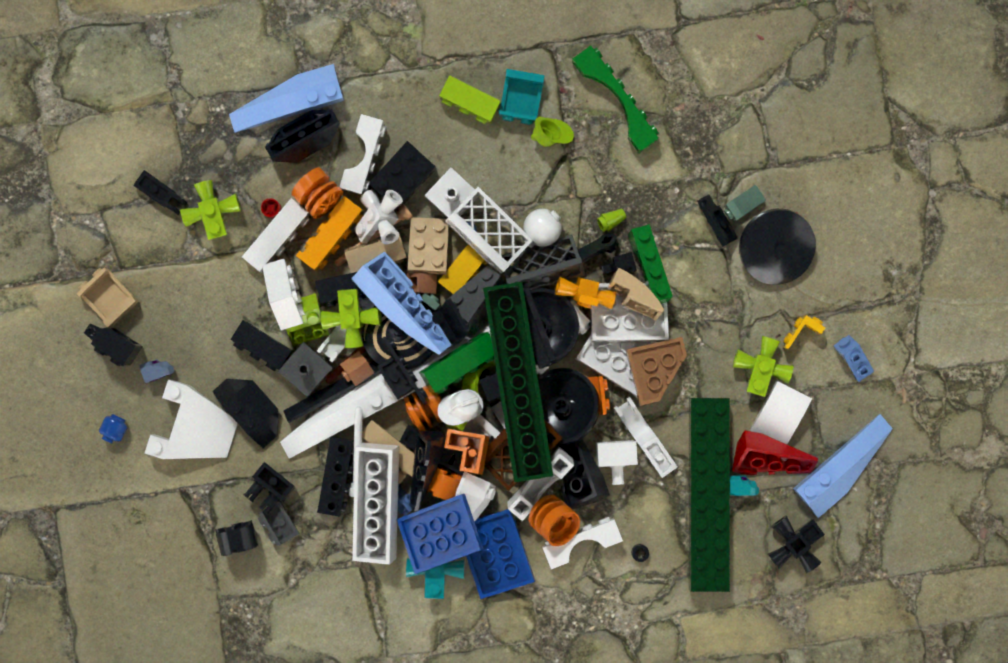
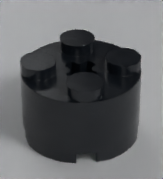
[215,520,259,556]

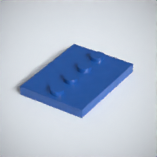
[396,494,483,574]
[466,509,536,599]

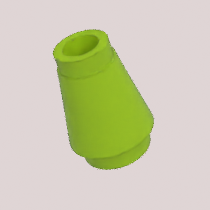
[597,208,627,232]

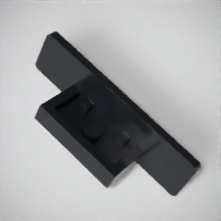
[377,336,428,405]

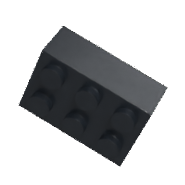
[369,141,436,211]

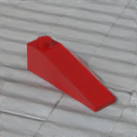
[732,430,818,475]

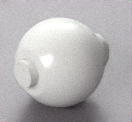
[521,208,562,248]

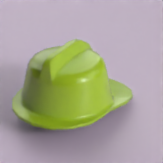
[531,117,574,147]

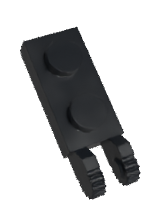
[133,170,188,215]

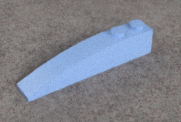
[229,64,344,133]
[352,252,451,355]
[793,414,893,518]

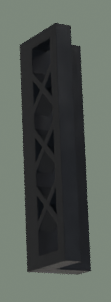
[523,287,558,369]

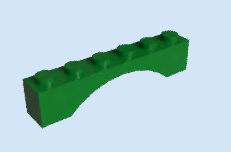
[572,45,659,153]

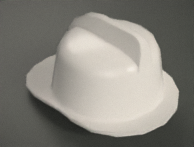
[438,389,483,426]

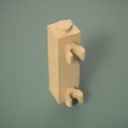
[362,420,415,484]

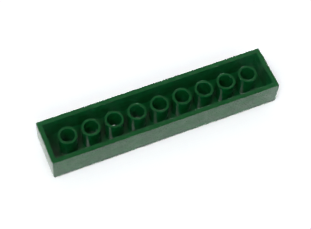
[483,282,553,483]
[689,398,730,592]

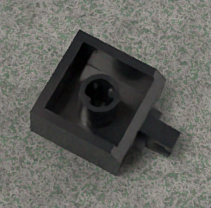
[84,324,143,366]

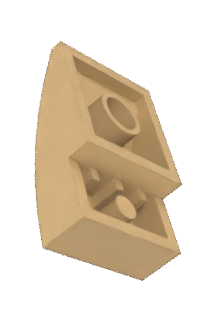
[606,268,664,321]

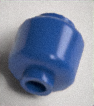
[99,414,127,444]

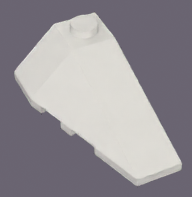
[455,472,496,522]

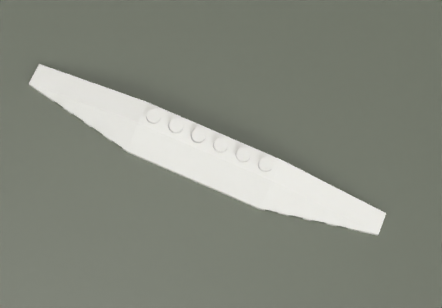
[280,317,491,459]

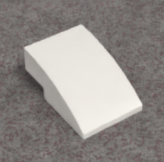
[750,381,812,444]

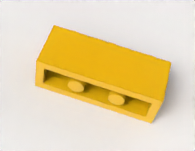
[438,244,488,294]

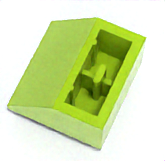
[286,293,330,346]

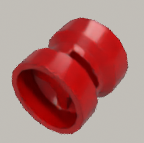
[261,198,282,219]

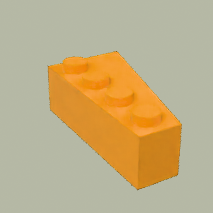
[296,196,364,272]

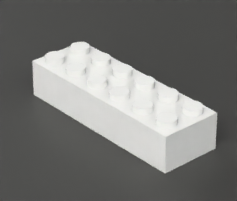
[352,443,399,565]

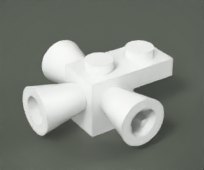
[354,190,403,244]

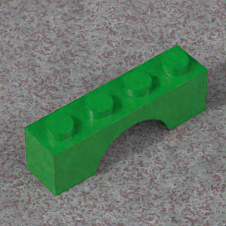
[628,224,673,304]

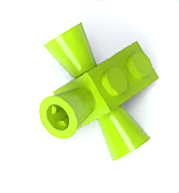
[180,180,241,240]
[321,289,382,348]
[732,336,794,397]

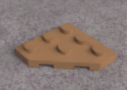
[626,337,687,406]

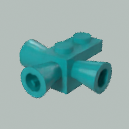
[406,558,465,599]

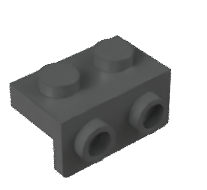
[258,502,300,546]

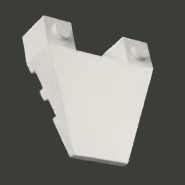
[145,380,238,459]

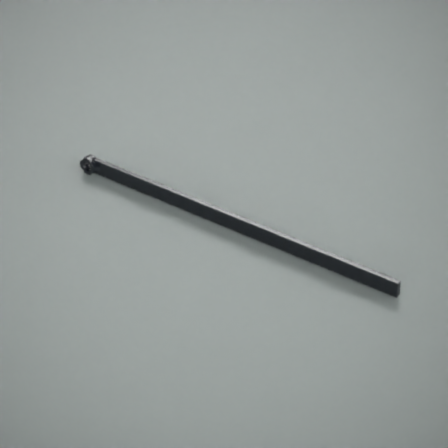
[283,233,619,423]

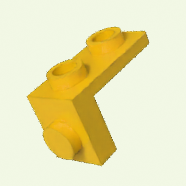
[783,315,825,349]

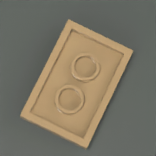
[408,217,449,274]

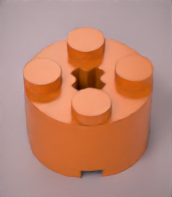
[426,467,462,500]

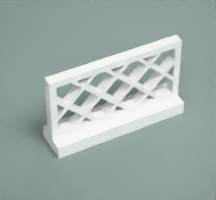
[445,187,533,274]

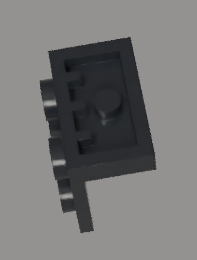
[432,298,470,350]

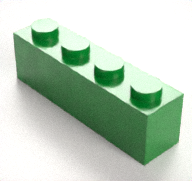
[419,332,494,394]

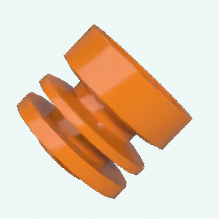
[291,167,343,219]
[403,386,443,431]
[528,494,580,546]

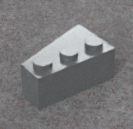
[445,265,505,335]

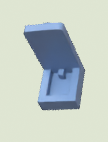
[834,335,874,382]

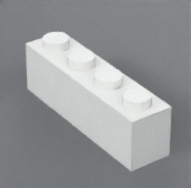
[242,198,310,273]

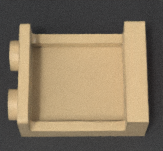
[76,267,139,328]

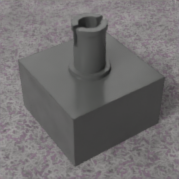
[278,342,334,397]

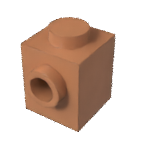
[407,273,437,294]
[340,351,374,386]

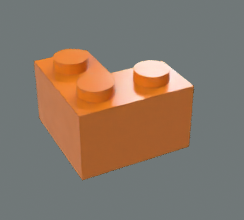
[444,429,489,475]

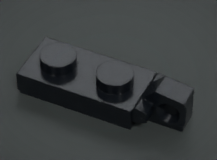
[697,195,738,247]

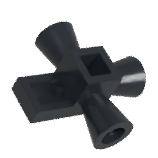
[768,515,825,573]

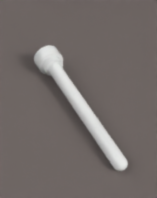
[349,407,363,497]

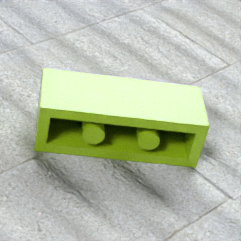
[439,75,501,124]

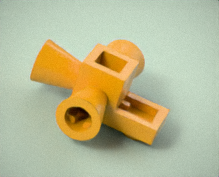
[555,277,616,309]

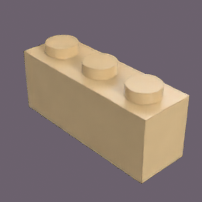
[344,233,407,273]

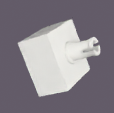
[425,167,479,218]
[596,440,638,485]

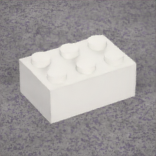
[262,259,305,330]

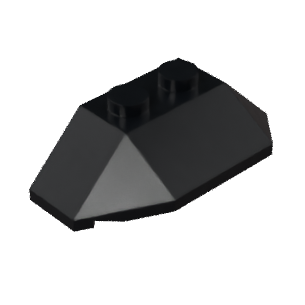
[265,109,340,163]
[212,379,278,448]

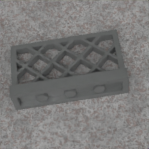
[501,235,585,290]

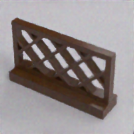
[484,418,563,491]

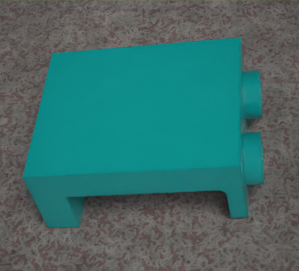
[499,69,545,125]

